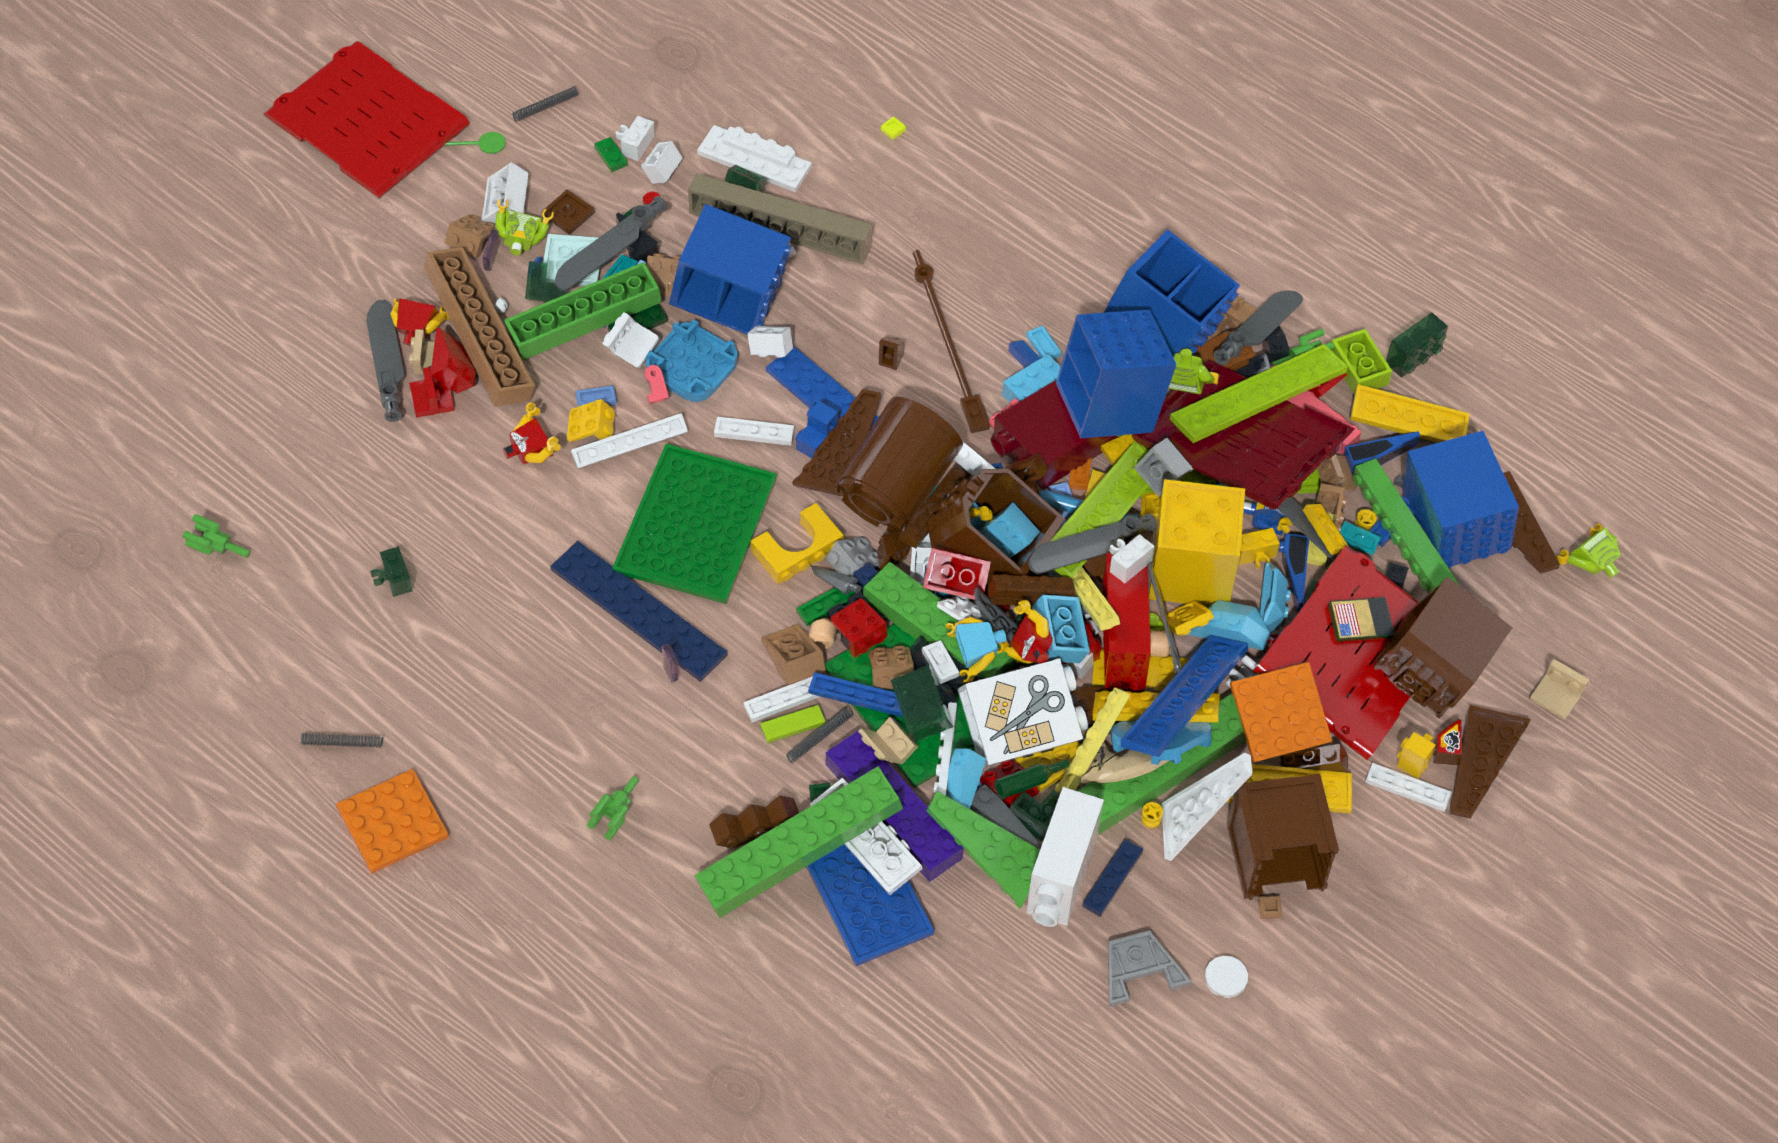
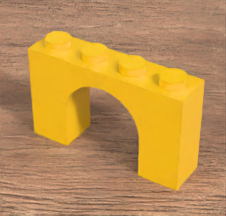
[751,503,844,584]

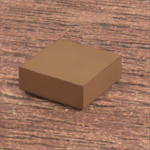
[1258,896,1282,919]

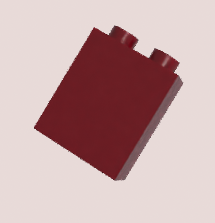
[991,379,1116,490]

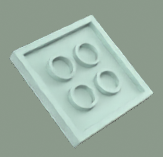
[540,234,600,286]

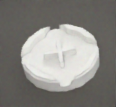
[1205,956,1248,998]

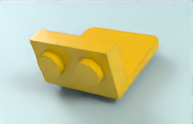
[567,399,615,442]

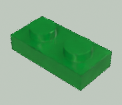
[594,137,628,173]

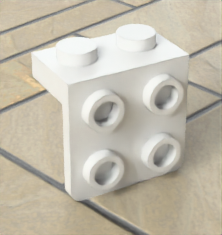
[602,312,659,368]
[937,596,985,622]

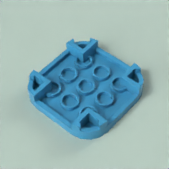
[646,319,738,402]
[1111,721,1212,765]

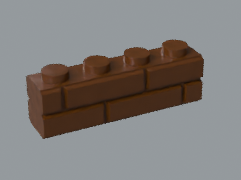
[988,574,1075,606]

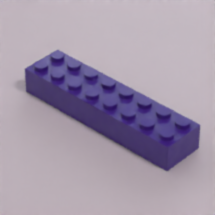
[825,730,964,882]

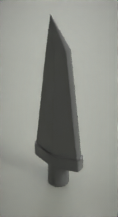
[811,565,861,595]

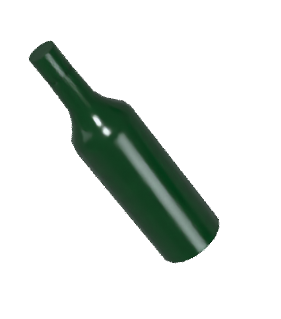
[994,759,1070,799]

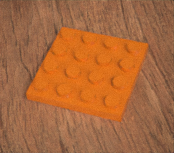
[1229,662,1332,763]
[336,769,449,874]

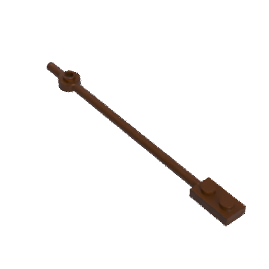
[912,250,990,434]

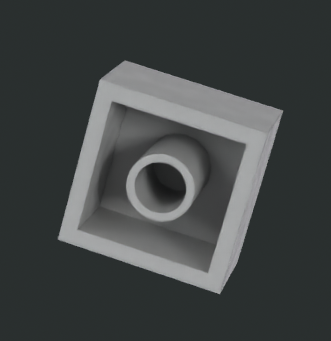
[1134,438,1192,497]

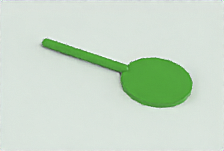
[444,132,506,154]

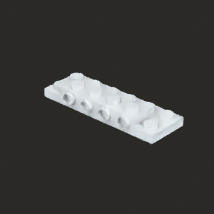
[697,125,812,193]
[810,778,923,895]

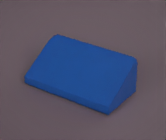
[1008,340,1041,368]

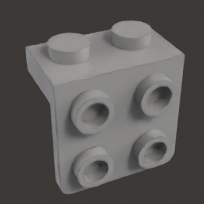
[826,537,880,577]

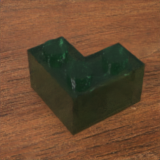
[525,261,567,303]
[1010,789,1060,841]

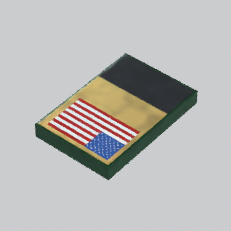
[1328,598,1395,642]

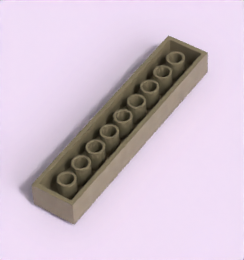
[688,173,872,264]

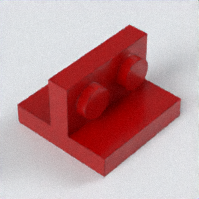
[409,367,454,418]

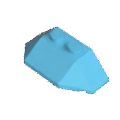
[1259,562,1291,633]
[1187,600,1270,650]

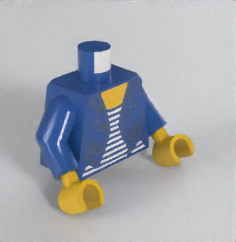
[1243,502,1292,536]

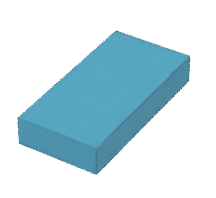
[1026,325,1062,359]

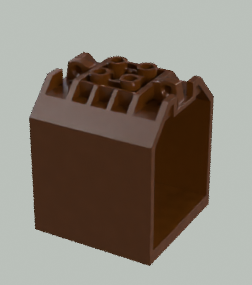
[927,469,1065,597]
[1374,577,1513,719]

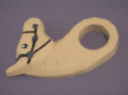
[1080,743,1169,784]

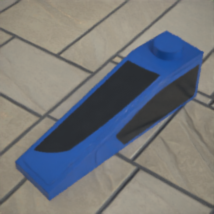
[1343,431,1420,476]
[1279,533,1309,613]

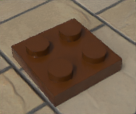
[542,190,595,235]

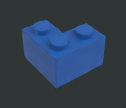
[795,401,838,458]

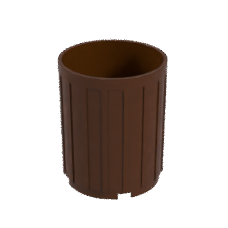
[835,397,963,533]

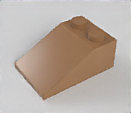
[761,624,826,685]

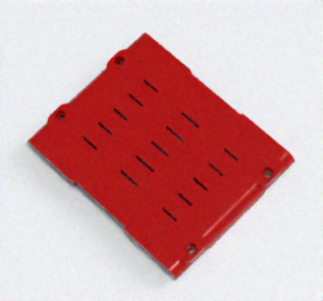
[264,41,470,198]
[1253,545,1419,760]

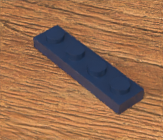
[1082,839,1143,917]

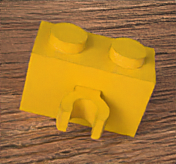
[1238,528,1279,569]
[1397,732,1435,779]

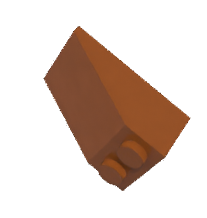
[1194,329,1256,371]

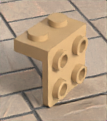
[409,330,435,374]

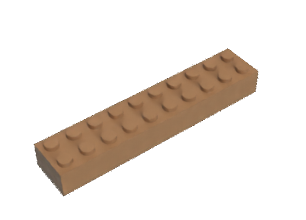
[424,247,535,407]

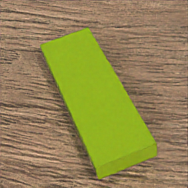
[760,705,826,744]

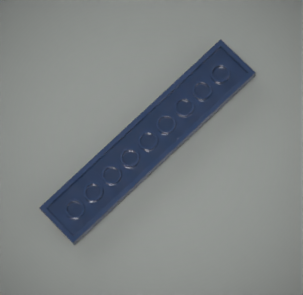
[550,541,728,682]

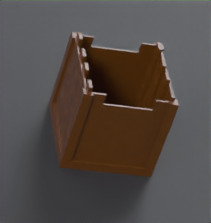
[1227,774,1339,900]

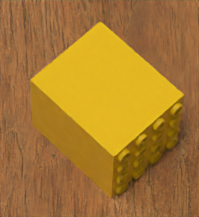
[1149,479,1245,606]

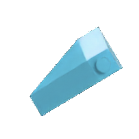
[947,749,986,809]

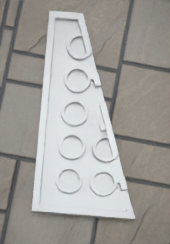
[1161,753,1252,861]

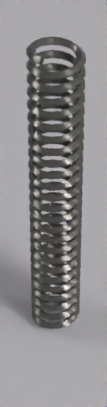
[512,86,579,122]
[786,706,852,763]
[300,733,383,748]

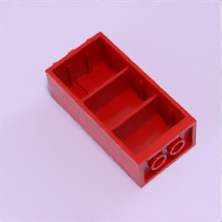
[1102,553,1151,690]

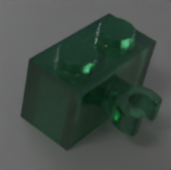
[725,164,768,193]
[370,546,412,597]

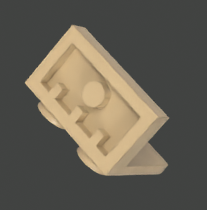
[1530,659,1590,720]
[859,717,919,764]

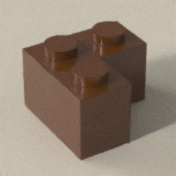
[1004,453,1048,495]

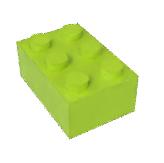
[1331,329,1392,395]

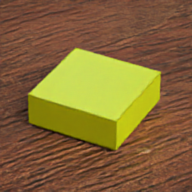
[881,116,906,140]

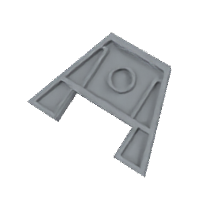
[1108,930,1191,1007]

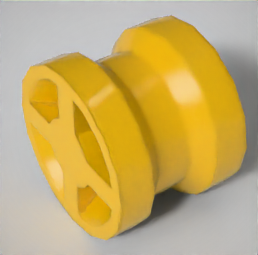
[1355,509,1377,530]
[1141,802,1163,828]

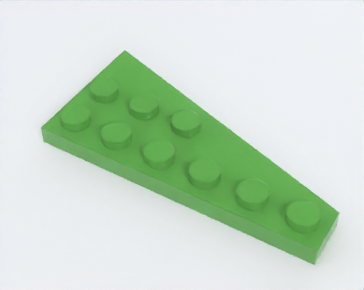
[926,791,1040,909]

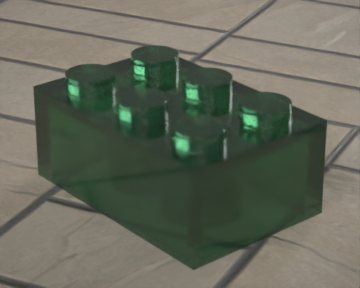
[1386,312,1448,378]
[891,665,953,743]

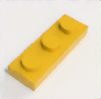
[1303,504,1349,555]

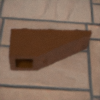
[1281,744,1348,773]

